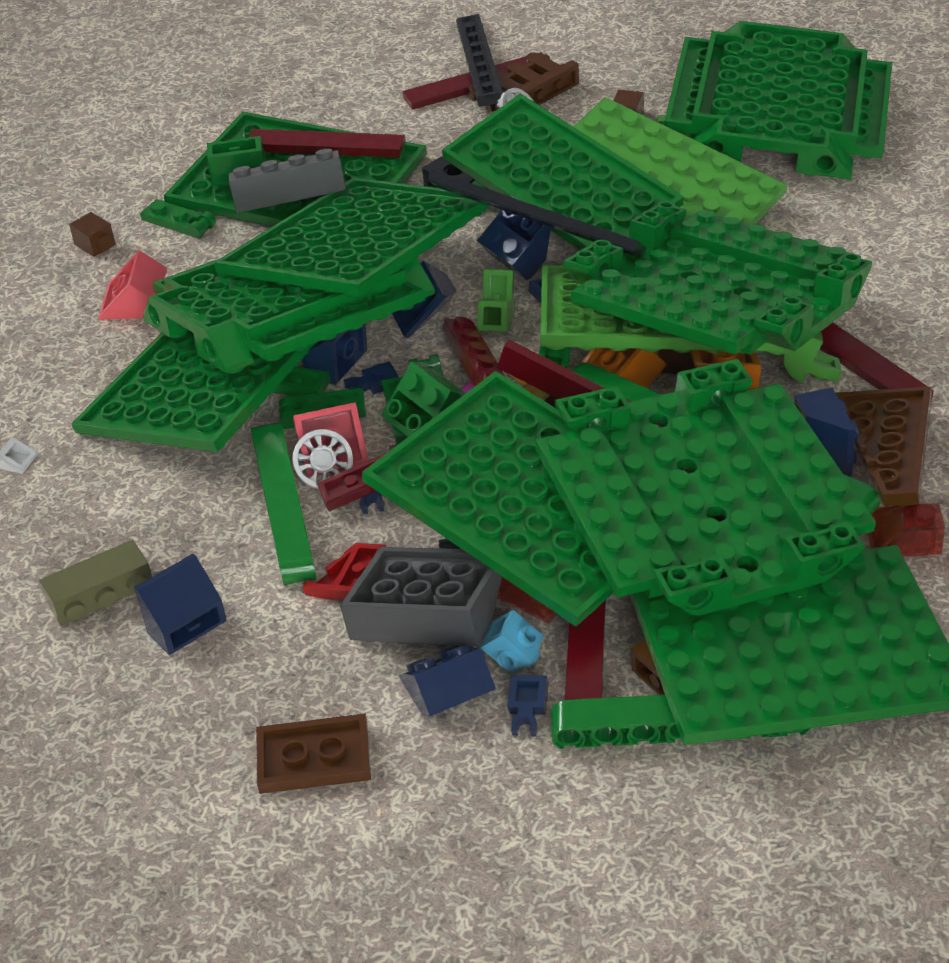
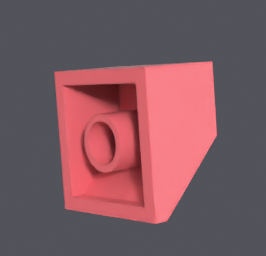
[98,250,167,320]
[293,402,369,478]

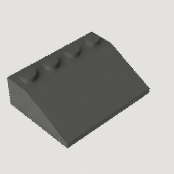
[229,149,346,213]
[340,547,502,647]

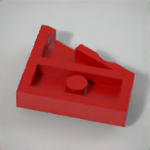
[302,543,387,600]

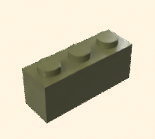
[39,540,152,626]

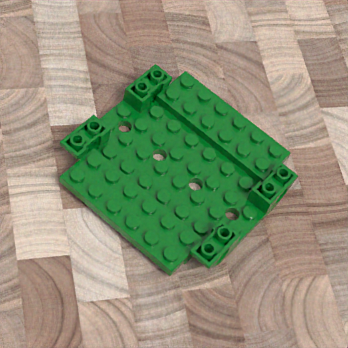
[664,21,892,180]
[563,201,872,355]
[143,259,435,374]
[535,359,876,616]

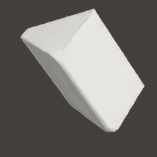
[0,436,39,474]

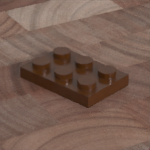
[256,713,371,794]

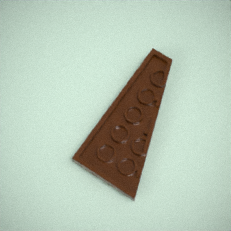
[836,387,932,507]

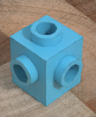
[480,610,544,672]

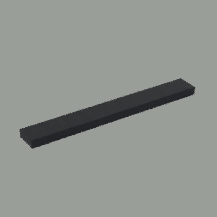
[456,14,503,107]
[427,170,646,258]

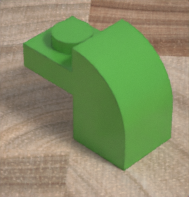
[477,269,516,332]
[783,332,842,383]

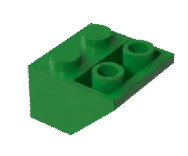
[207,136,265,185]
[381,361,466,437]

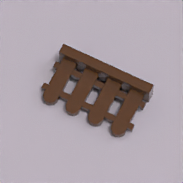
[469,53,579,112]

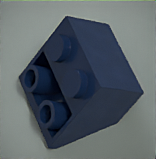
[477,197,551,280]
[794,387,858,477]
[134,554,227,655]
[399,644,496,717]

